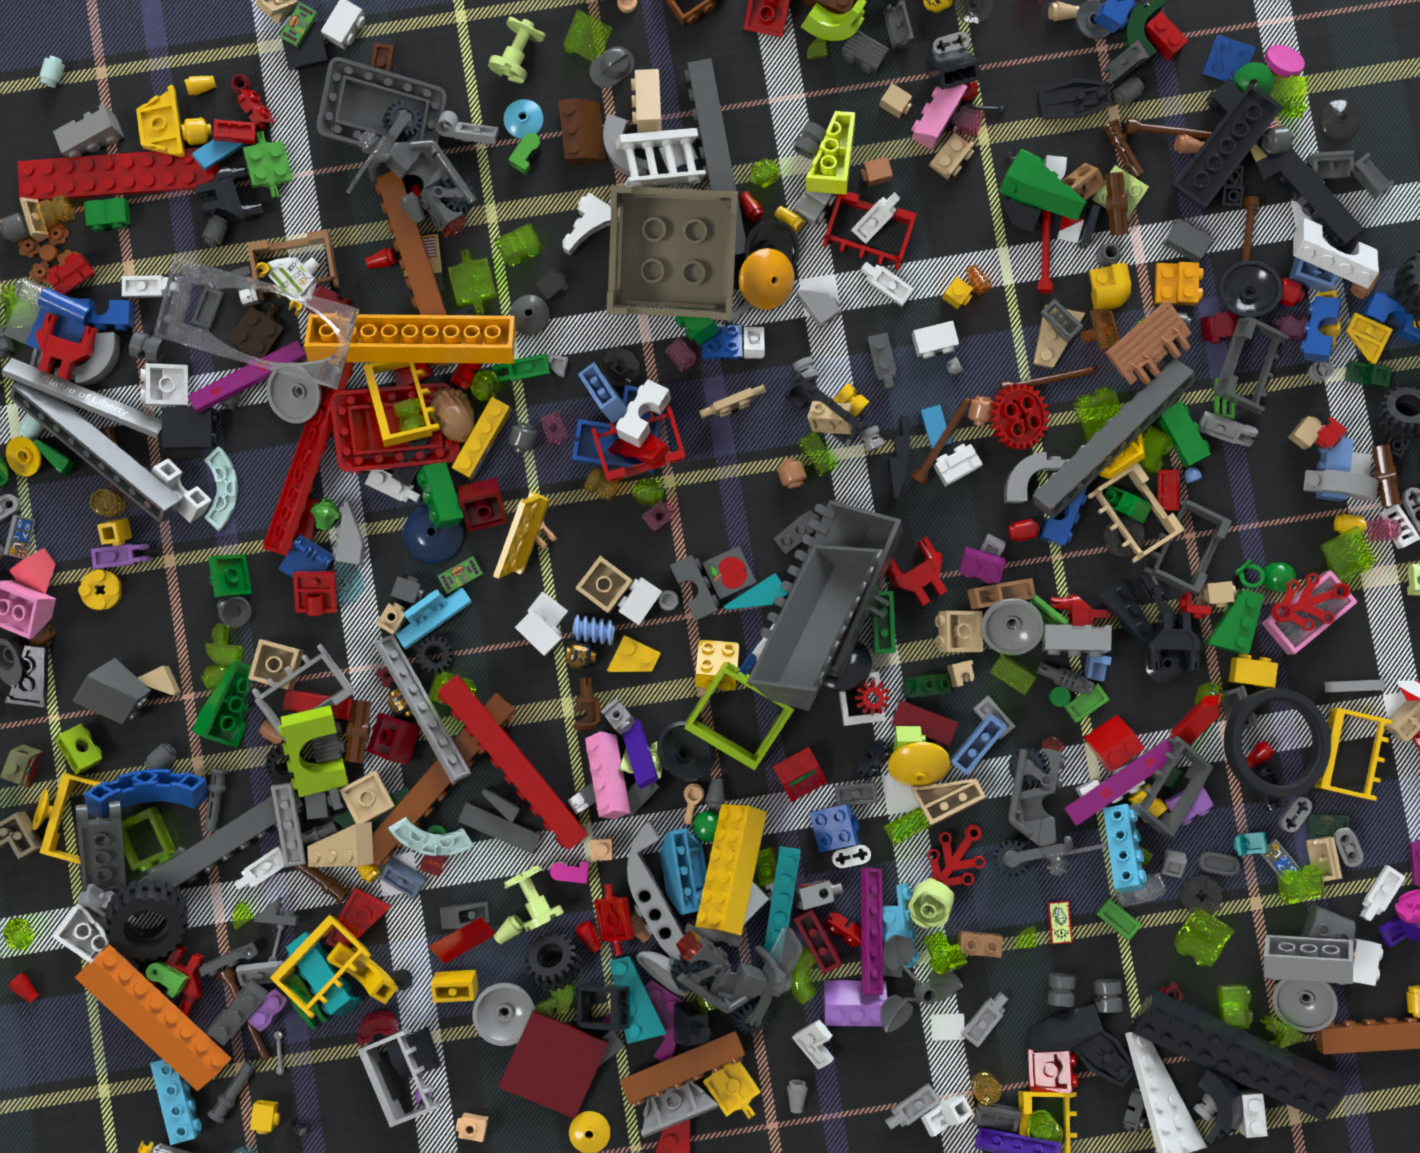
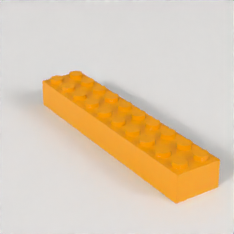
[304,314,516,364]

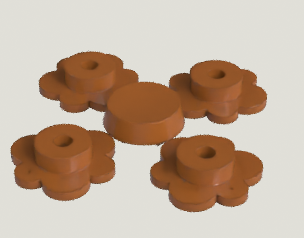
[18,224,79,284]

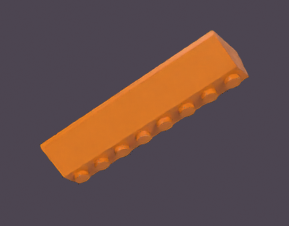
[74,944,232,1091]

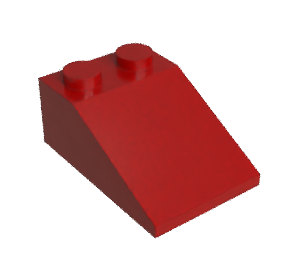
[743,0,791,38]

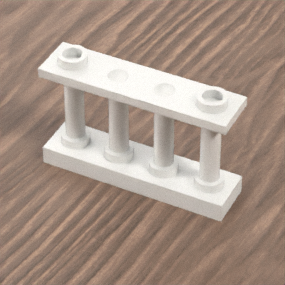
[615,128,706,187]

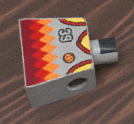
[793,880,843,910]

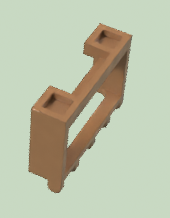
[247,229,339,301]

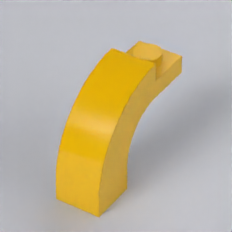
[326,942,398,1004]

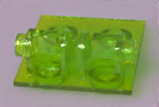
[563,9,612,62]
[1269,74,1309,118]

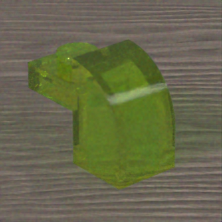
[205,623,243,665]
[923,931,967,974]
[534,984,575,1015]

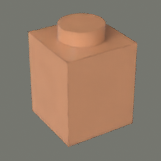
[860,156,893,187]

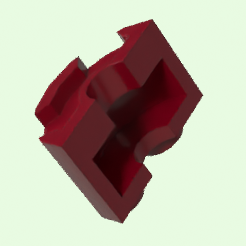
[1200,312,1241,344]
[357,1009,399,1046]

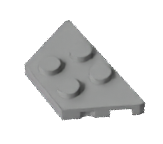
[641,1078,718,1138]

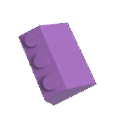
[824,980,887,1026]

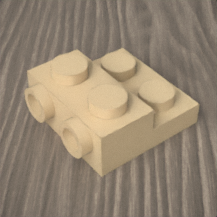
[935,611,983,652]

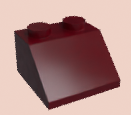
[457,477,508,532]
[366,712,420,765]

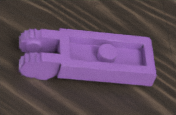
[91,544,151,570]

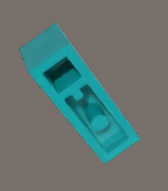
[724,573,789,611]

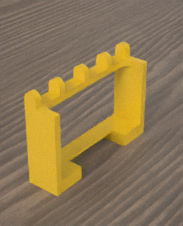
[363,362,440,447]
[1315,708,1393,801]
[39,772,104,864]
[270,915,371,1019]
[1018,1091,1077,1153]

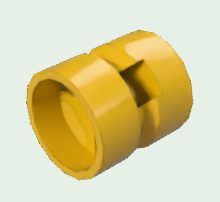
[833,383,869,418]
[1128,784,1167,823]

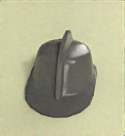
[590,46,634,88]
[0,638,23,685]

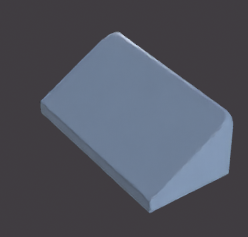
[379,857,427,899]

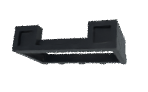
[785,373,864,448]

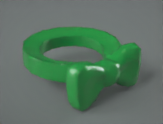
[1234,559,1265,589]

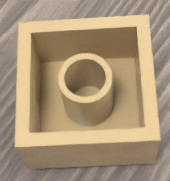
[575,556,633,614]
[248,639,304,690]

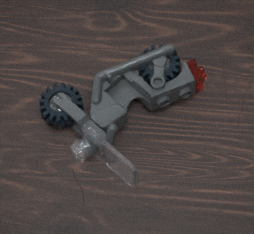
[346,100,477,238]
[993,737,1109,878]
[669,927,802,1035]

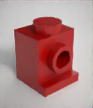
[1315,416,1348,451]

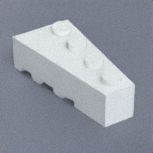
[53,903,139,970]

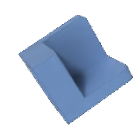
[1084,654,1112,681]

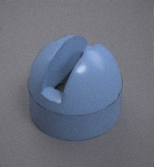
[1184,467,1203,484]

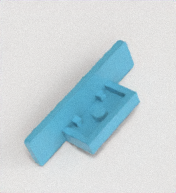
[396,588,472,649]
[882,883,919,968]

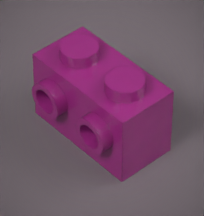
[959,546,1005,584]

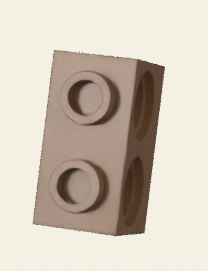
[1062,163,1106,200]
[957,930,1003,958]

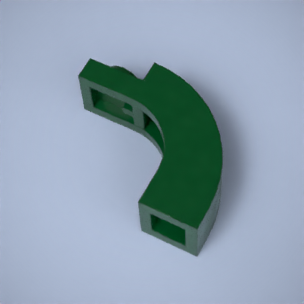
[1123,0,1166,70]

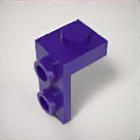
[1379,916,1420,948]

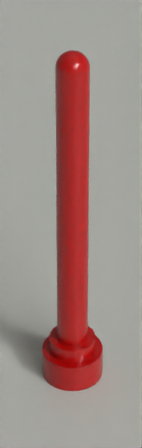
[1037,209,1053,293]

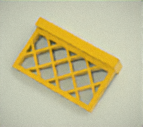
[493,491,550,579]

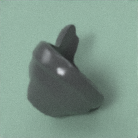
[217,596,252,628]

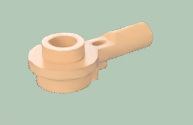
[683,783,704,825]

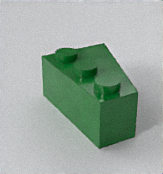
[1203,590,1264,655]

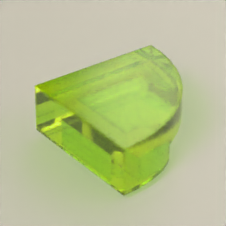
[807,38,827,59]
[232,900,254,930]
[1015,926,1036,948]

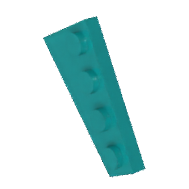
[610,956,669,1044]

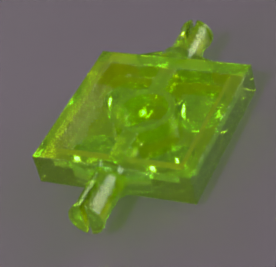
[448,249,497,315]

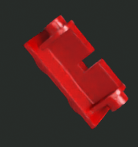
[237,89,275,131]
[450,363,483,390]
[823,911,862,948]

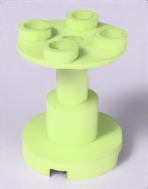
[488,17,545,83]
[504,865,564,932]

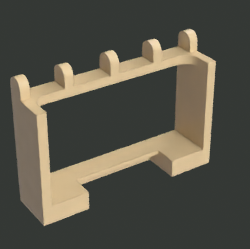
[1088,462,1185,563]

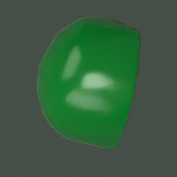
[1263,562,1296,593]
[693,810,719,843]

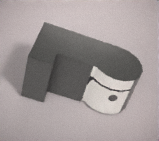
[231,266,261,308]
[566,782,596,815]

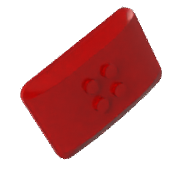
[330,383,460,472]

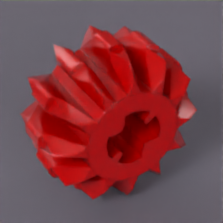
[855,680,890,716]

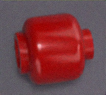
[1278,278,1304,307]

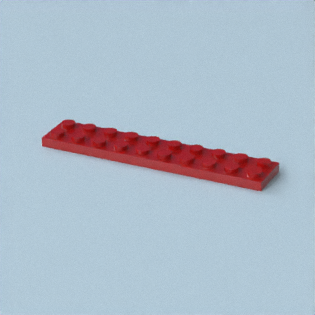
[18,148,221,201]
[262,362,354,556]

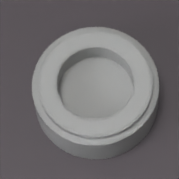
[658,590,679,611]

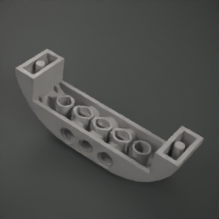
[627,820,731,970]

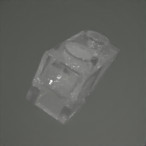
[1113,873,1167,907]

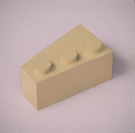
[911,779,986,827]
[307,822,374,867]

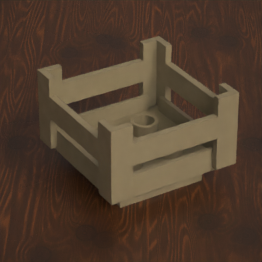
[606,185,738,320]

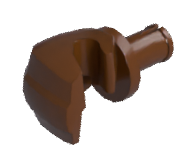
[574,678,601,731]

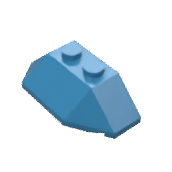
[660,828,707,914]

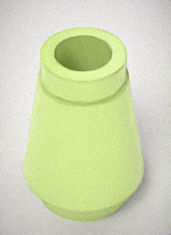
[494,915,524,944]

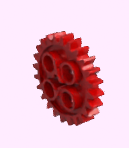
[988,383,1050,450]

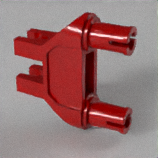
[35,313,99,381]
[886,537,947,606]
[1049,594,1109,627]
[145,944,204,1016]

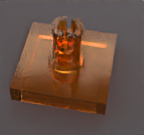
[1081,309,1120,351]

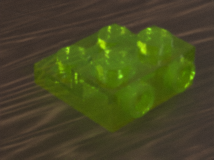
[1073,387,1121,442]
[1320,526,1377,583]
[1174,907,1233,967]

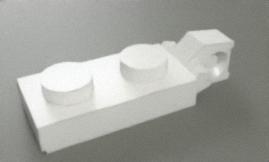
[851,192,900,244]
[860,262,914,307]
[122,275,180,298]
[365,470,422,503]
[234,846,285,890]
[1360,865,1405,921]

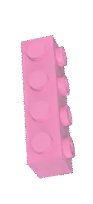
[585,732,631,819]

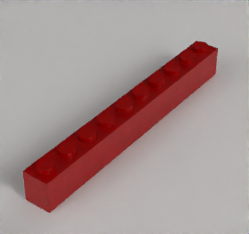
[437,674,588,850]

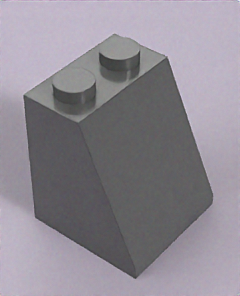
[73,658,151,724]

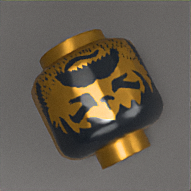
[566,642,596,670]
[387,688,413,718]

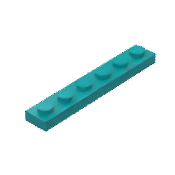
[762,846,800,964]

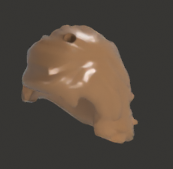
[429,387,475,443]

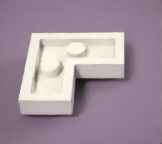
[792,1020,834,1070]

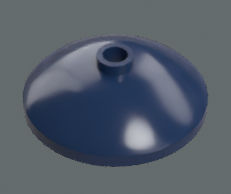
[403,504,464,564]

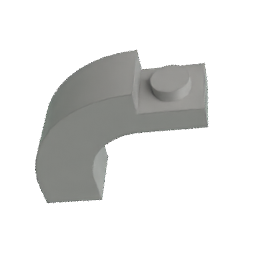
[603,114,650,177]
[54,332,121,386]
[1004,452,1066,503]
[1303,470,1378,501]

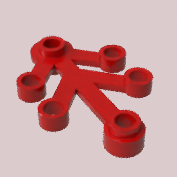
[1271,573,1350,631]
[927,824,986,887]

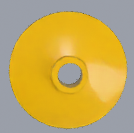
[6,436,41,477]
[32,789,53,830]
[569,1111,610,1153]

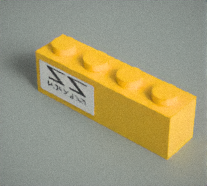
[452,397,512,480]

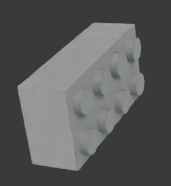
[1264,935,1353,985]

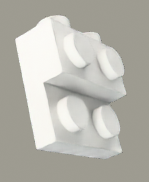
[140,363,188,407]

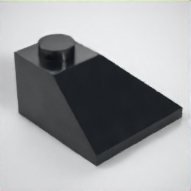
[1001,194,1042,232]
[385,1026,442,1080]

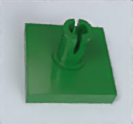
[208,554,252,598]

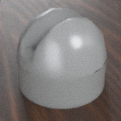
[946,357,964,374]

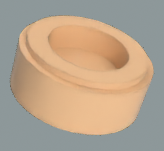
[617,0,637,13]

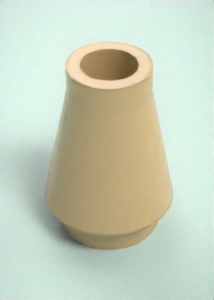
[1048,1,1079,22]

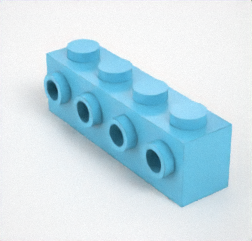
[1103,804,1147,893]
[150,1058,201,1145]

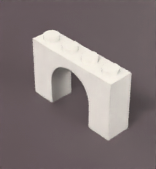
[1293,217,1379,289]

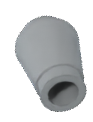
[787,1080,808,1113]

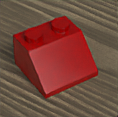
[1083,715,1145,772]

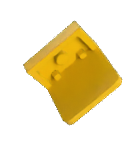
[695,640,739,691]

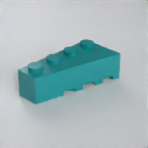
[285,932,364,1016]

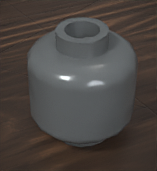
[1261,126,1294,154]
[0,213,30,243]
[509,422,537,453]

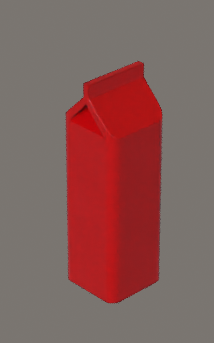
[283,690,353,720]
[1169,693,1222,746]

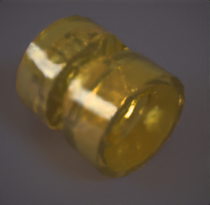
[36,194,75,228]
[583,466,620,502]
[89,489,125,518]
[971,1072,1001,1105]

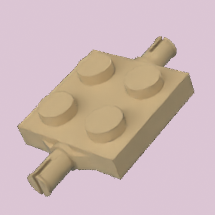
[699,384,766,419]

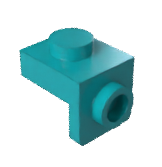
[1234,831,1268,856]

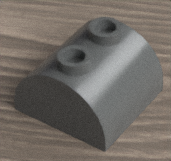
[1300,904,1355,940]

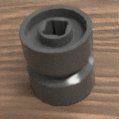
[793,121,827,160]
[129,331,167,364]
[1047,973,1076,1007]
[1094,979,1122,1013]

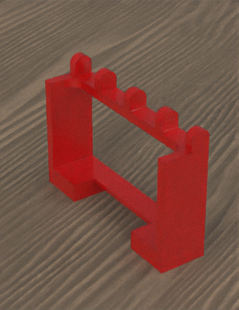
[822,191,917,270]
[591,405,686,483]

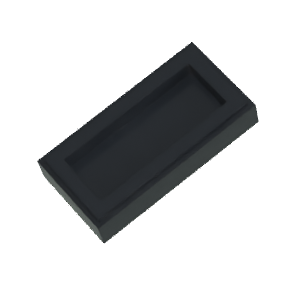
[1077,204,1101,249]

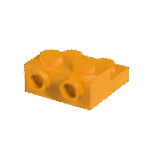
[1154,262,1203,306]

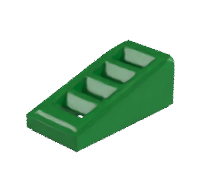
[33,439,76,476]

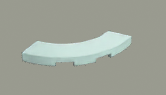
[204,446,238,532]
[388,817,474,856]

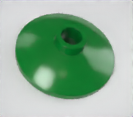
[1233,62,1274,96]

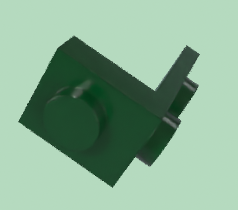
[903,673,952,698]

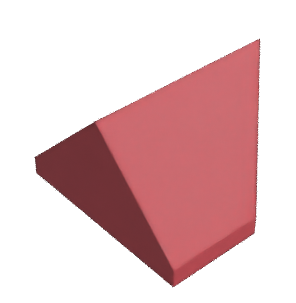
[9,548,56,594]

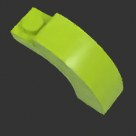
[801,0,867,41]

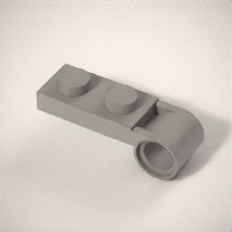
[436,111,499,144]

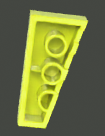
[806,111,855,195]

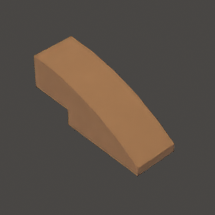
[967,578,1036,610]

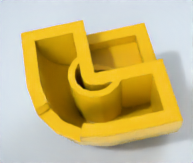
[1089,263,1131,312]

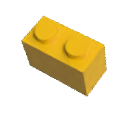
[1229,654,1278,688]
[431,970,478,1003]

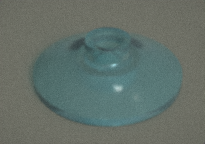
[328,564,364,604]

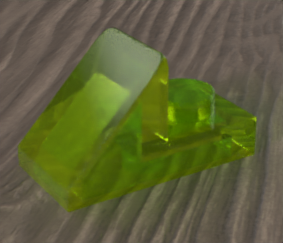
[755,847,777,886]
[1260,1014,1307,1048]

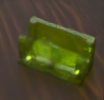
[799,431,837,477]
[990,653,1036,695]

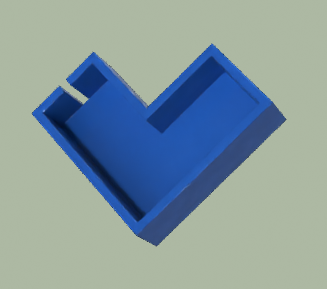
[572,385,664,475]

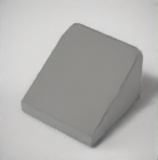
[980,534,1006,556]
[1161,849,1187,878]

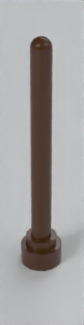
[1125,118,1213,139]
[1241,196,1261,262]
[999,366,1095,390]
[911,398,971,485]
[218,966,269,1060]

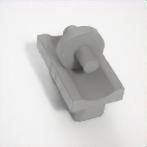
[78,884,114,917]

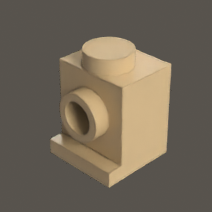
[375,602,406,635]

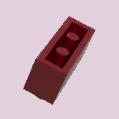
[890,700,958,748]
[794,907,843,975]

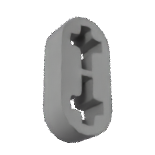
[932,32,970,55]
[1279,797,1312,832]

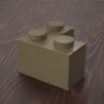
[0,811,42,859]

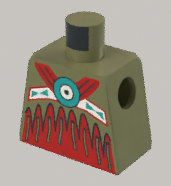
[1,744,43,788]

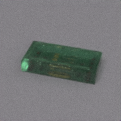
[1306,814,1350,836]

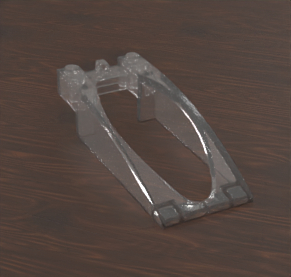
[153,257,359,389]

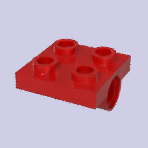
[293,571,338,616]

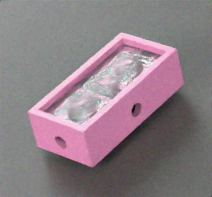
[1261,570,1357,655]

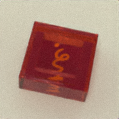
[419,855,446,877]

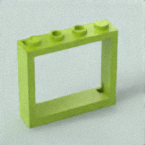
[684,662,794,770]

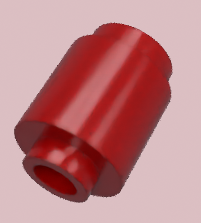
[1008,518,1040,542]

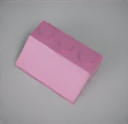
[911,84,968,150]
[0,580,56,639]

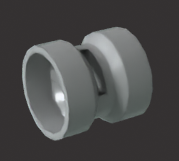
[793,356,819,381]
[1308,361,1334,382]
[859,426,885,452]
[1193,1093,1217,1123]

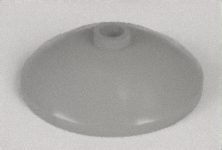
[267,362,322,423]
[981,599,1044,655]
[636,951,688,996]
[1272,979,1338,1032]
[473,983,535,1046]

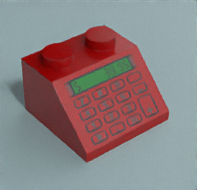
[772,747,827,802]

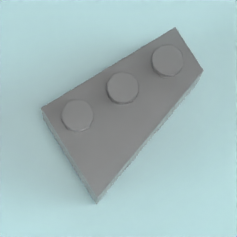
[53,104,124,159]
[1042,625,1112,657]

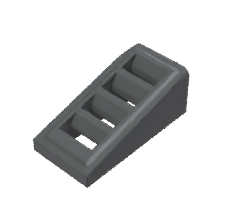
[1040,299,1084,344]
[482,788,521,823]

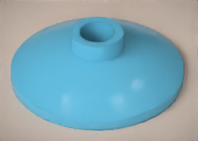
[504,99,544,139]

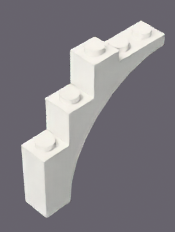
[562,186,655,256]

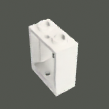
[839,668,885,726]

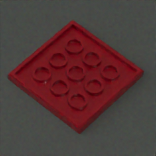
[498,1010,609,1119]

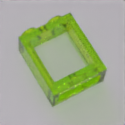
[122,807,176,872]

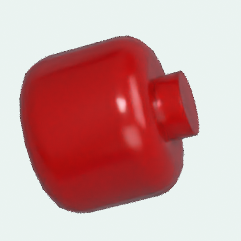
[963,81,980,102]

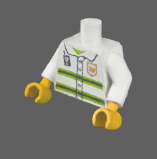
[255,257,320,315]

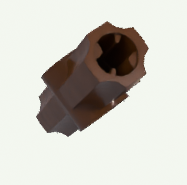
[1105,172,1128,235]
[1372,444,1401,507]
[345,700,372,763]

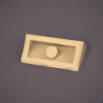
[20,197,49,242]

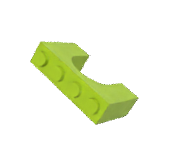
[278,705,348,797]

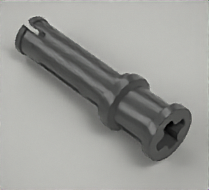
[204,768,229,831]
[208,1060,256,1123]

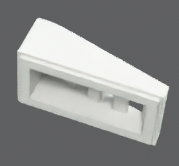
[1379,505,1420,549]

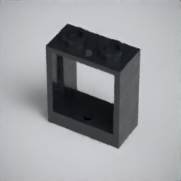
[576,982,630,1031]

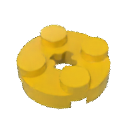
[78,569,122,610]

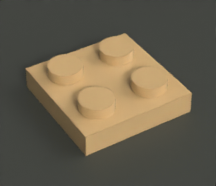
[339,770,395,824]

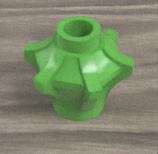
[311,498,341,530]

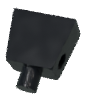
[674,1000,711,1046]

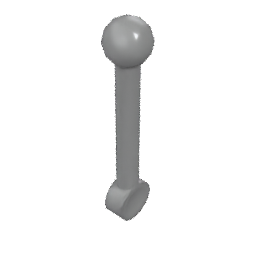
[268,924,286,962]
[274,1031,284,1075]

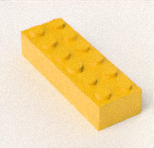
[695,804,767,936]

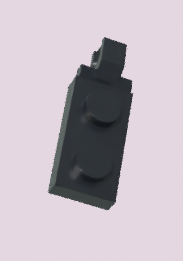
[391,436,430,487]

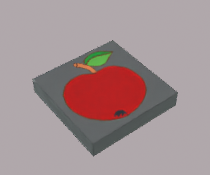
[702,546,756,600]

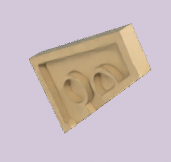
[1033,305,1085,369]

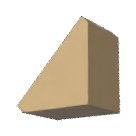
[138,666,181,696]

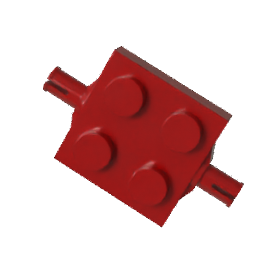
[594,883,634,955]

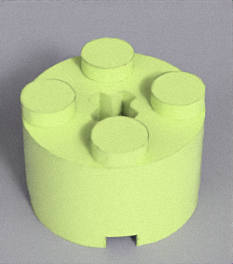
[908,878,954,929]

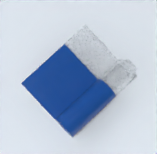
[3,278,93,351]

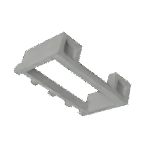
[252,644,354,740]
[358,1027,441,1127]

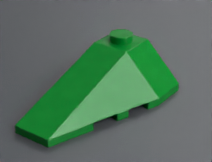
[999,149,1086,220]
[192,660,252,748]

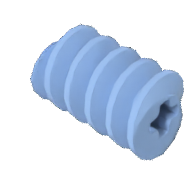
[572,615,616,646]

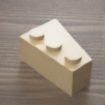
[631,69,662,133]

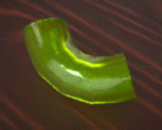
[788,946,817,1005]

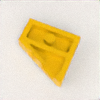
[1345,313,1393,364]
[607,635,661,672]

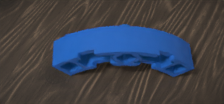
[84,769,208,819]

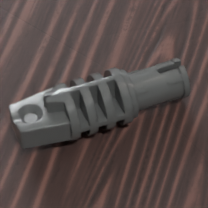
[1037,661,1094,695]

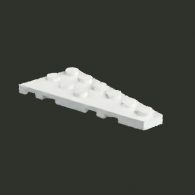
[1125,1032,1207,1153]

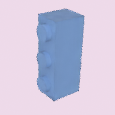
[578,362,627,423]
[1315,438,1354,502]
[951,712,1007,775]

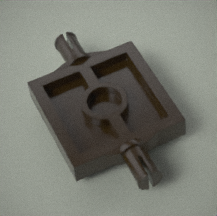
[228,304,285,365]

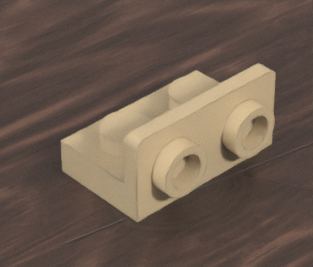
[929,133,975,180]
[808,401,853,435]

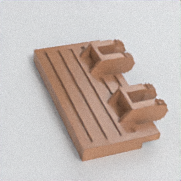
[1105,301,1191,385]

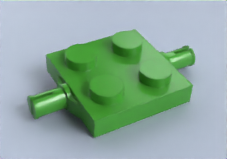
[243,131,293,199]

